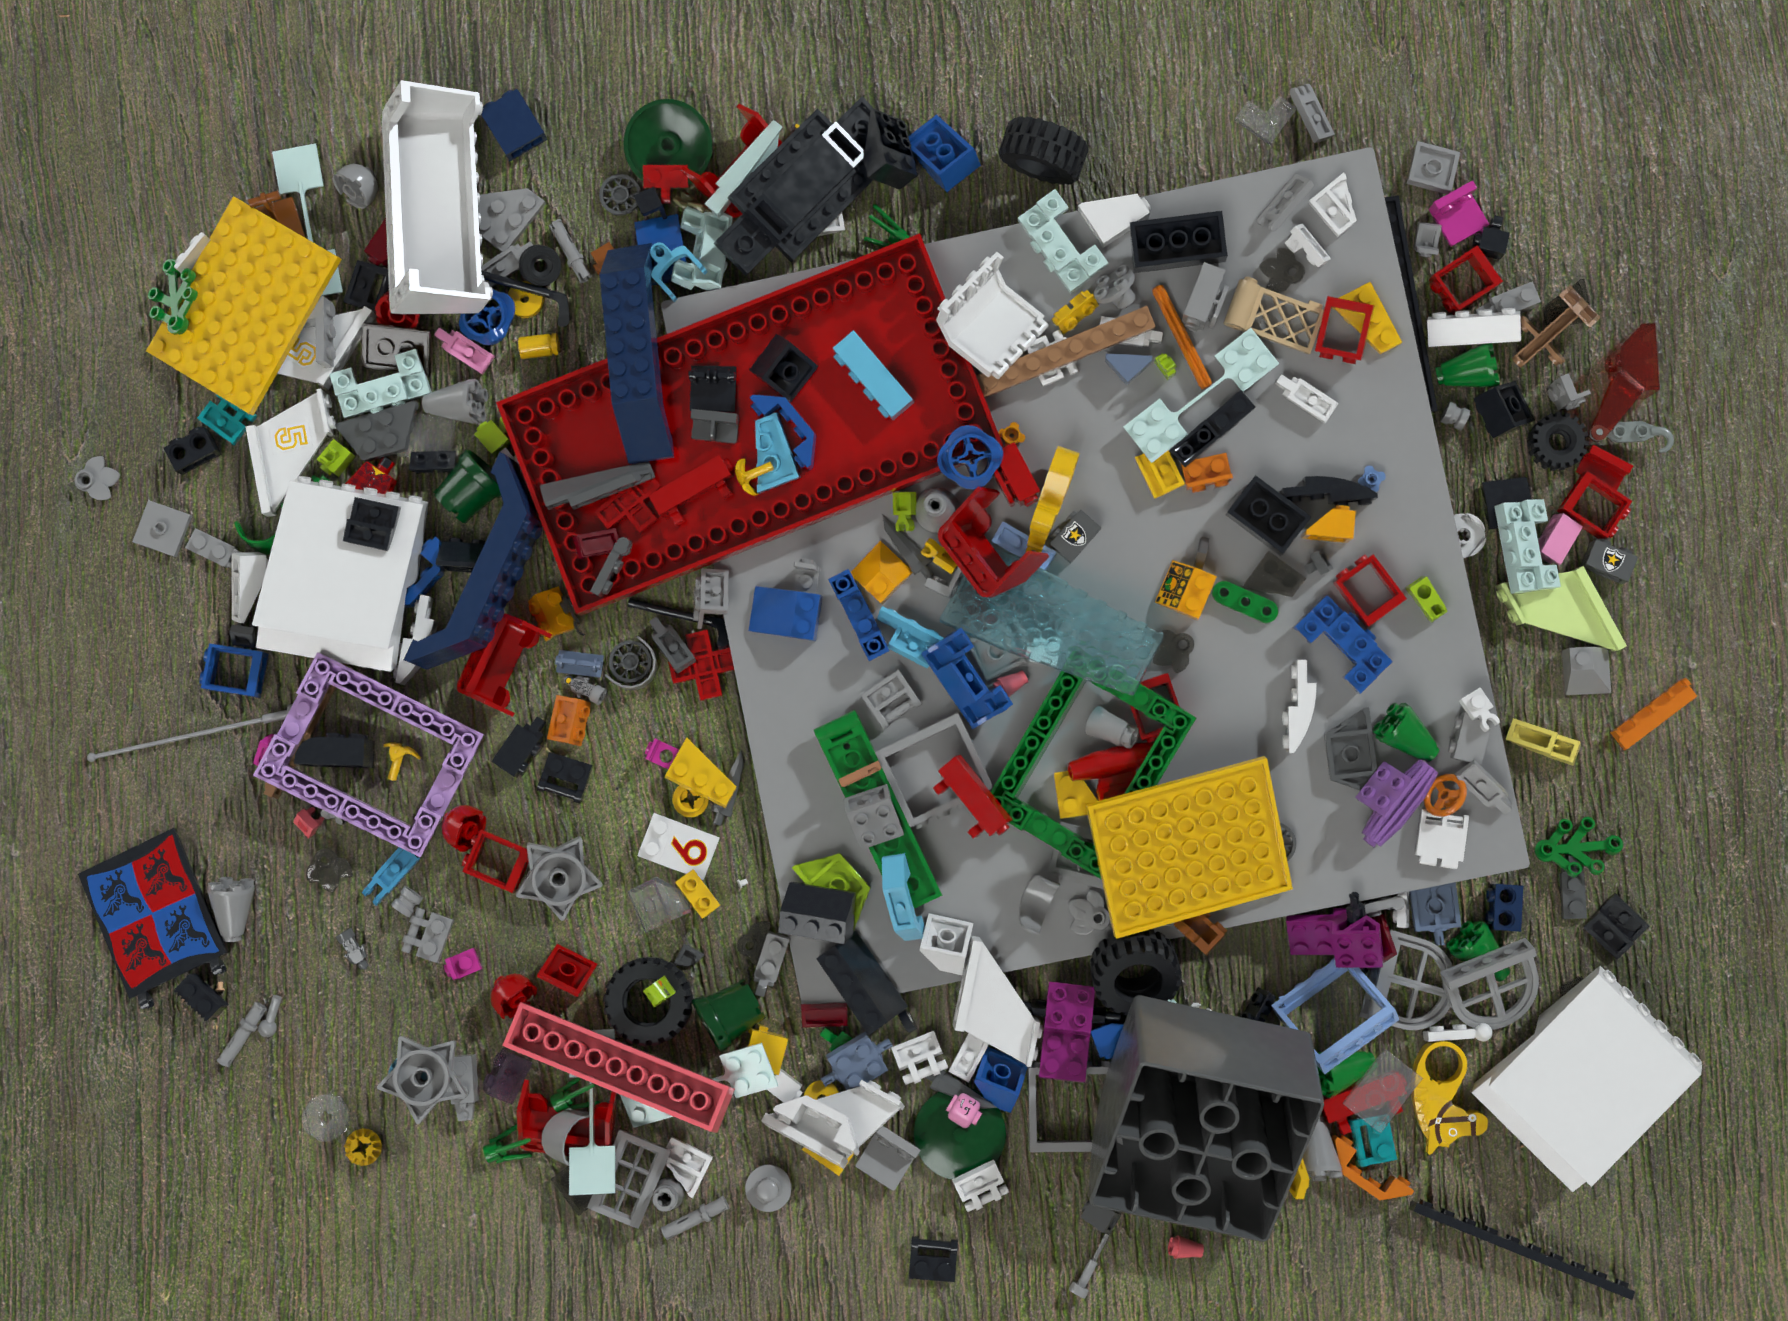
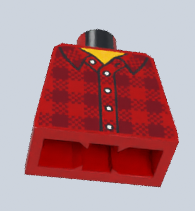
[345,457,397,494]

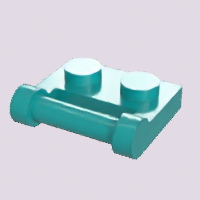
[1348,1113,1397,1167]

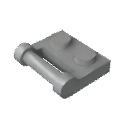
[861,670,922,729]
[1362,896,1405,917]

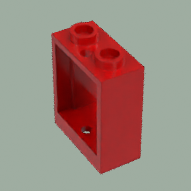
[1429,245,1503,315]
[1315,296,1375,364]
[1557,471,1632,539]
[1333,554,1407,628]
[1130,673,1180,743]
[462,829,529,893]

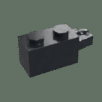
[491,716,546,778]

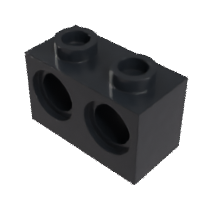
[164,427,222,475]

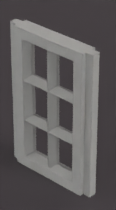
[1048,821,1104,889]
[587,1129,671,1229]

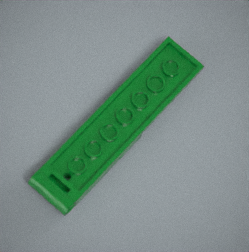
[813,710,942,909]

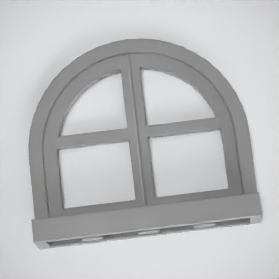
[1359,930,1453,1030]
[1440,938,1539,1030]

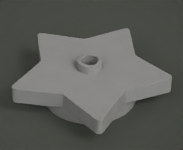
[515,836,603,921]
[377,1036,467,1124]

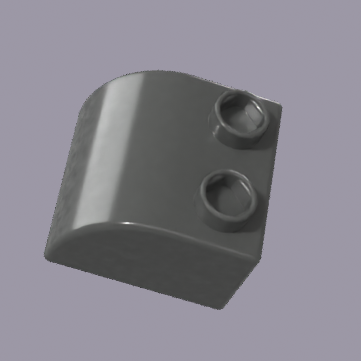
[1089,995,1324,1242]

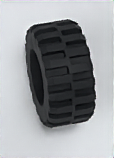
[999,116,1089,185]
[1090,929,1182,1015]
[603,957,693,1046]

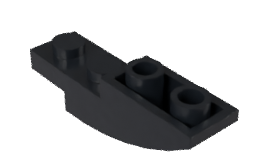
[1170,390,1256,467]
[1280,476,1378,508]

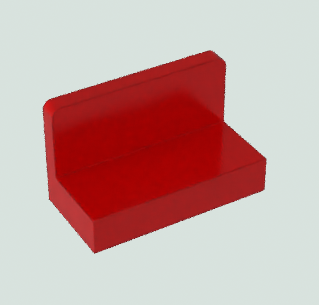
[1576,445,1633,490]

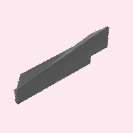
[540,462,656,510]

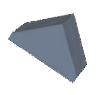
[1105,353,1152,385]

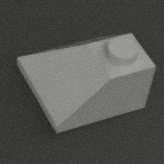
[1562,647,1611,695]

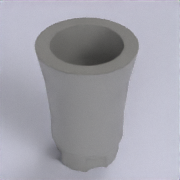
[1085,706,1139,749]
[652,1177,685,1211]

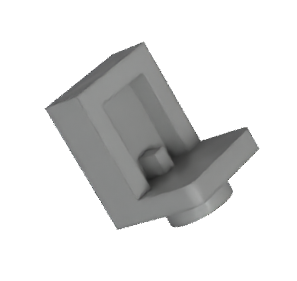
[1413,222,1442,257]

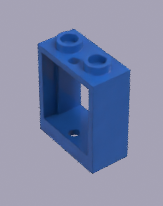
[199,643,269,698]

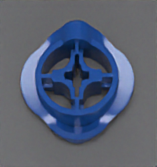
[459,289,515,345]
[937,425,1003,489]

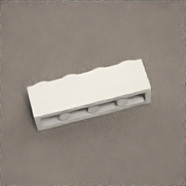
[1427,308,1521,347]

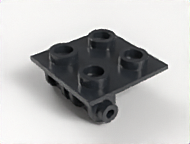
[689,365,737,412]

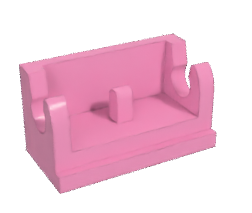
[1538,513,1583,565]

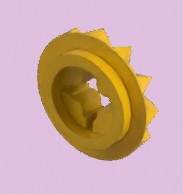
[672,785,709,817]
[344,1128,382,1166]

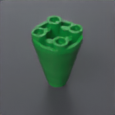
[1435,343,1500,388]
[1372,703,1439,762]
[1446,921,1511,982]
[1317,1051,1377,1098]

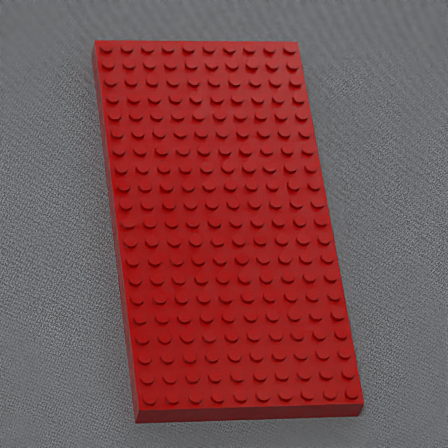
[496,233,1004,616]

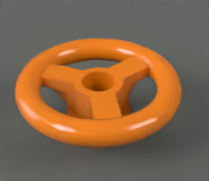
[1423,774,1467,817]

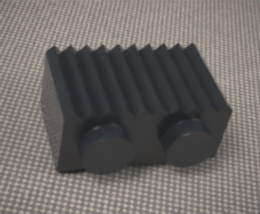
[174,973,229,1021]

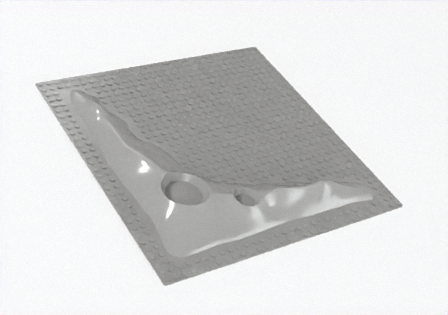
[661,147,1530,1004]

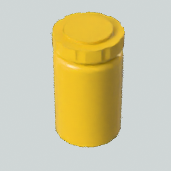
[518,333,560,359]

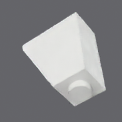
[1078,194,1151,248]

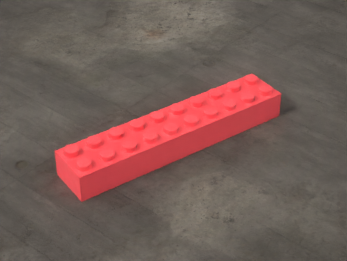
[502,1002,735,1133]

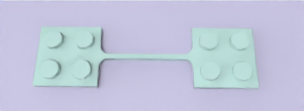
[272,143,343,296]
[1123,328,1279,463]
[569,1029,615,1195]
[620,1043,778,1128]

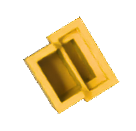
[748,1024,788,1075]

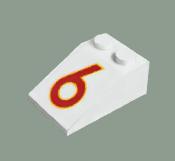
[637,813,720,880]

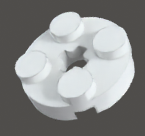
[1454,513,1486,559]

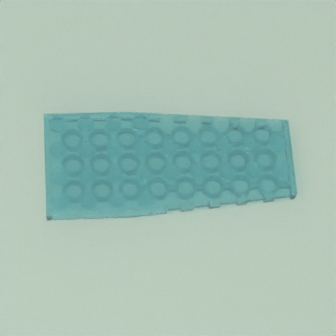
[940,548,1164,695]

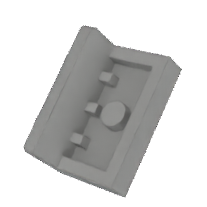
[1548,373,1591,411]

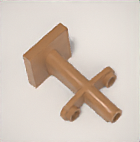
[1512,285,1601,368]

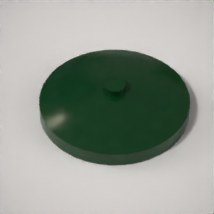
[623,99,713,190]
[914,1087,1006,1179]

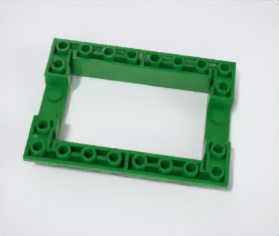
[991,647,1197,879]

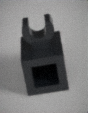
[1472,215,1510,260]

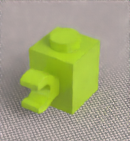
[474,417,511,458]
[316,439,356,477]

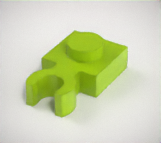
[1154,353,1177,381]
[893,492,916,531]

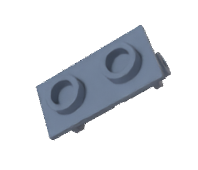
[555,650,604,678]

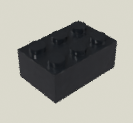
[1225,475,1311,556]

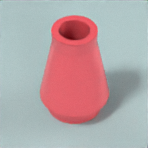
[993,670,1028,697]
[1168,1235,1204,1259]

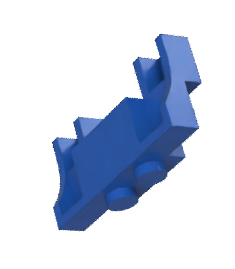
[1293,595,1393,694]
[921,628,1013,729]

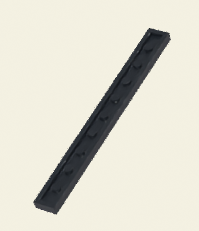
[1384,195,1438,413]
[1409,1199,1635,1300]

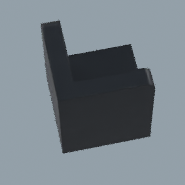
[633,187,667,220]

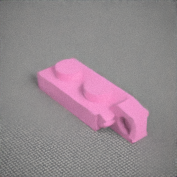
[434,328,495,375]

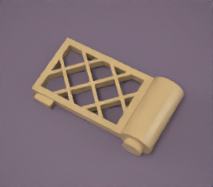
[1224,277,1324,355]

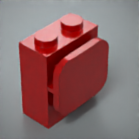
[993,442,1041,507]

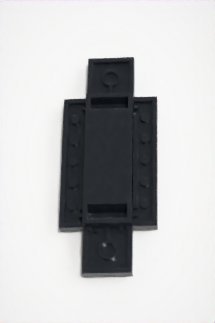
[713,97,873,276]

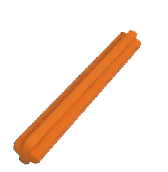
[1152,284,1212,390]

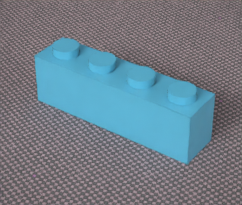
[833,330,914,420]

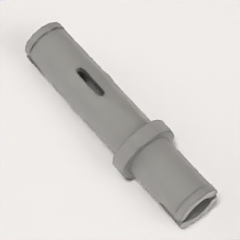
[549,219,592,283]
[217,1001,267,1068]
[661,1196,729,1240]

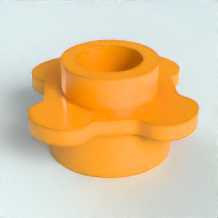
[998,422,1025,446]

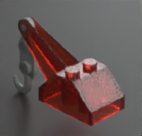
[1588,323,1674,453]

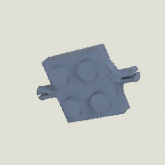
[1409,882,1461,946]
[821,1032,893,1090]

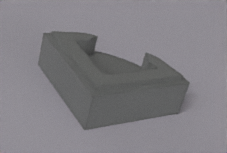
[1194,537,1210,570]
[673,943,705,966]

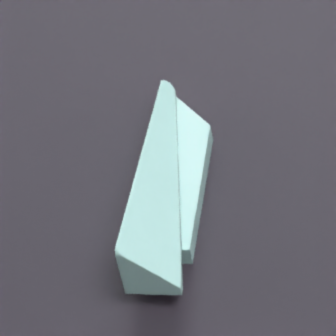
[705,120,783,218]

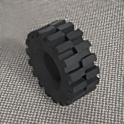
[1527,412,1589,471]

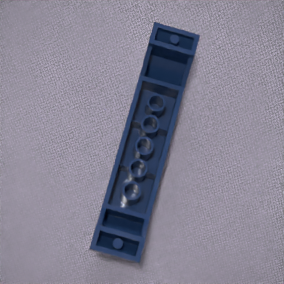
[599,243,674,464]
[403,452,542,670]

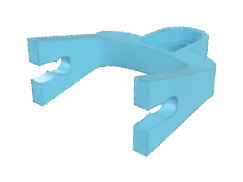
[650,243,707,302]

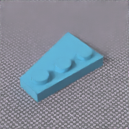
[755,413,801,493]

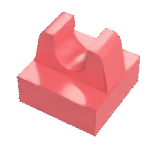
[293,807,324,839]

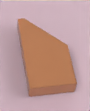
[838,761,882,787]

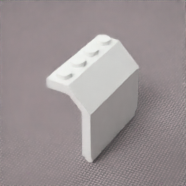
[936,252,1048,379]

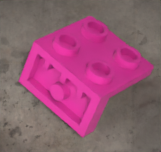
[1428,180,1489,246]

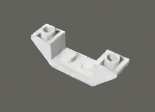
[773,1095,860,1156]

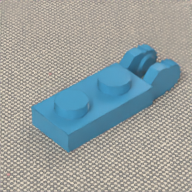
[362,847,421,906]

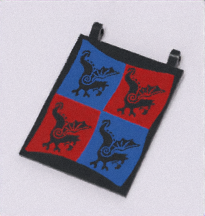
[78,828,228,1009]

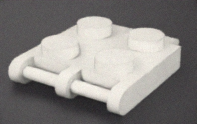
[1415,809,1469,869]

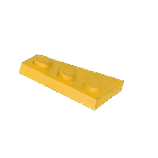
[1332,282,1402,355]

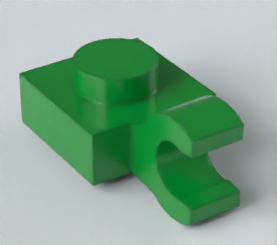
[820,1027,853,1052]

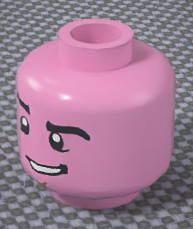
[946,1093,982,1128]

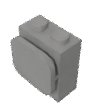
[1182,262,1229,332]

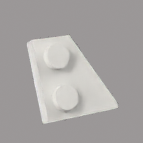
[1308,172,1357,238]
[666,1136,713,1198]

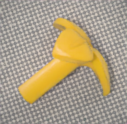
[735,459,774,496]
[383,742,421,781]

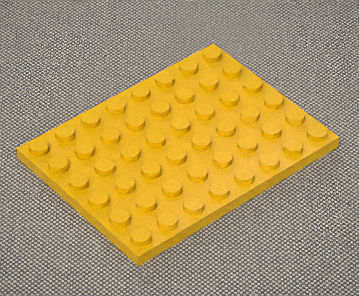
[146,196,342,415]
[1086,756,1293,939]

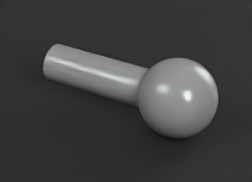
[258,995,282,1037]

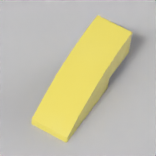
[1506,718,1581,766]

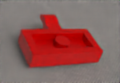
[643,165,688,204]

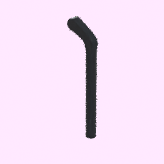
[481,270,570,327]
[628,598,729,650]

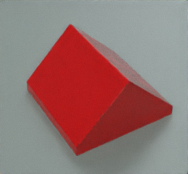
[537,944,598,997]

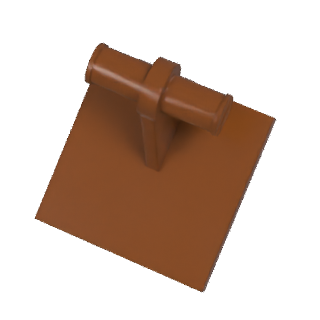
[248,190,305,237]

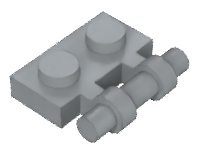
[401,907,454,963]

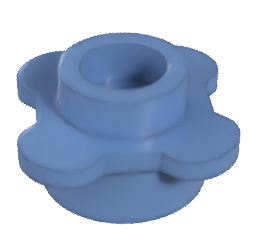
[1358,465,1386,492]

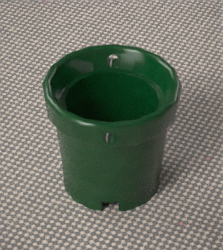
[433,449,502,524]
[692,979,766,1052]

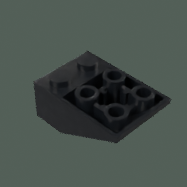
[864,108,918,190]

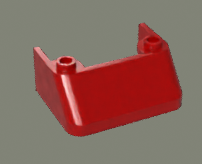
[681,104,782,218]
[938,486,1049,598]
[457,613,552,717]
[516,1079,616,1156]

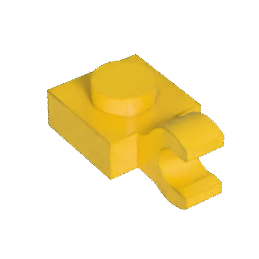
[921,538,958,574]

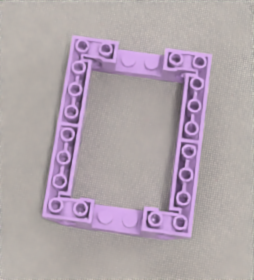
[253,652,484,857]

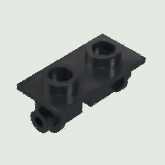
[409,451,457,474]
[1240,987,1276,1022]

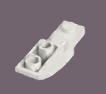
[393,595,438,685]
[1282,660,1316,753]

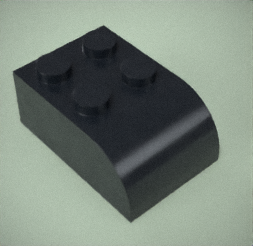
[294,733,375,768]

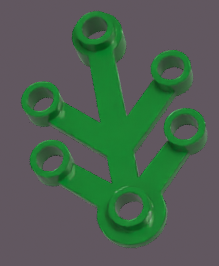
[148,259,198,335]
[1534,817,1623,877]

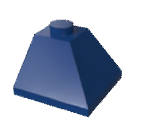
[974,1047,1027,1113]

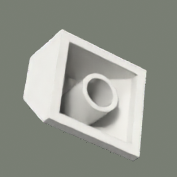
[920,913,973,975]

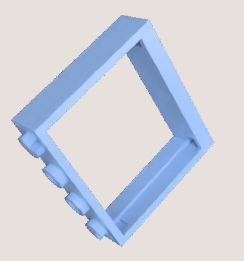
[1271,958,1399,1074]

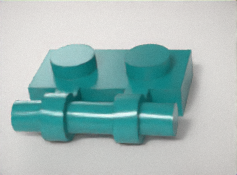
[197,394,257,446]

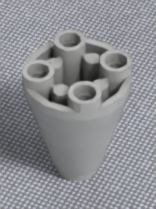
[422,379,488,424]
[915,487,959,533]
[207,877,255,942]
[1303,1116,1343,1181]

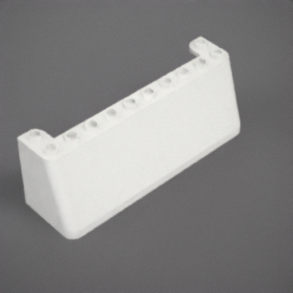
[382,80,493,314]

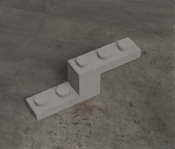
[303,296,336,368]

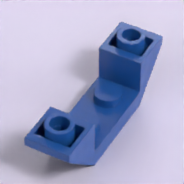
[750,395,816,470]
[404,537,444,608]
[828,569,890,661]

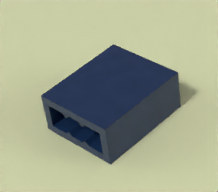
[481,89,547,162]

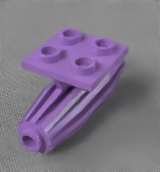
[1355,759,1438,848]

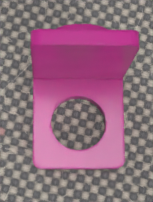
[645,738,679,769]

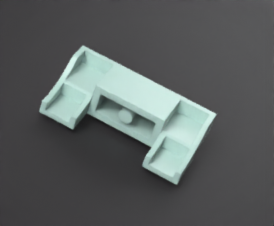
[1018,189,1108,294]
[671,206,733,291]
[329,349,432,419]
[1494,499,1561,594]

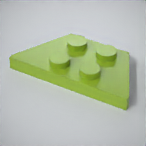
[792,853,871,931]

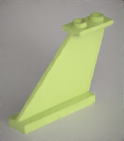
[1495,566,1627,651]

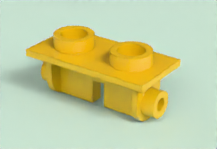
[1051,290,1099,335]
[675,869,720,919]

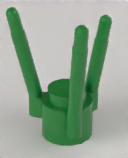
[864,204,910,247]
[550,1077,600,1113]
[483,1124,532,1164]

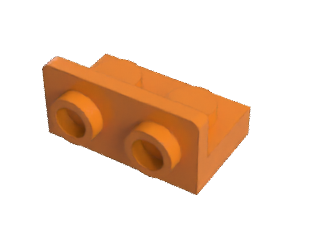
[1181,453,1233,493]
[547,695,591,746]

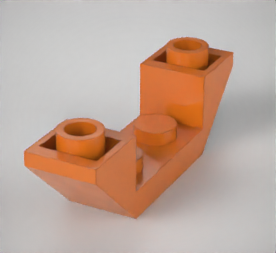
[1331,1135,1414,1200]

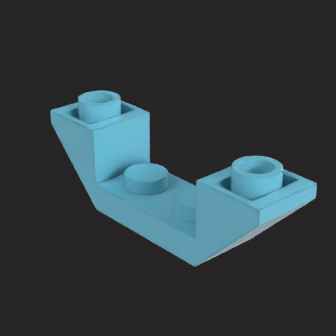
[882,853,925,941]

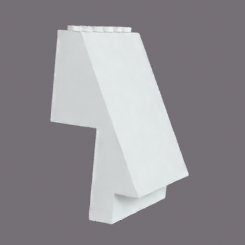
[252,476,429,672]
[1472,966,1702,1192]

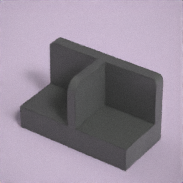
[691,409,740,444]

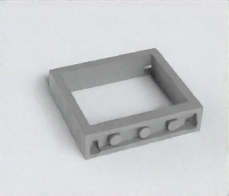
[875,713,994,829]
[1027,1061,1123,1152]

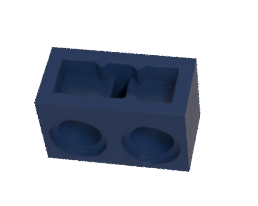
[1485,884,1524,932]

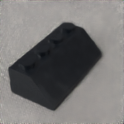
[1130,211,1228,273]
[816,931,908,1035]

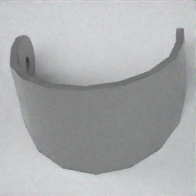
[604,635,658,691]
[1019,875,1060,934]
[541,1110,590,1166]

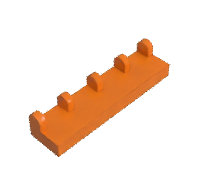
[1610,678,1697,750]

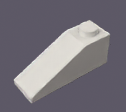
[232,552,268,623]

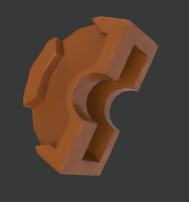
[1173,913,1228,956]

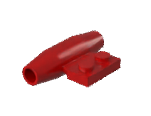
[1067,742,1155,801]

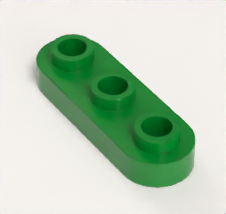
[1212,581,1278,623]

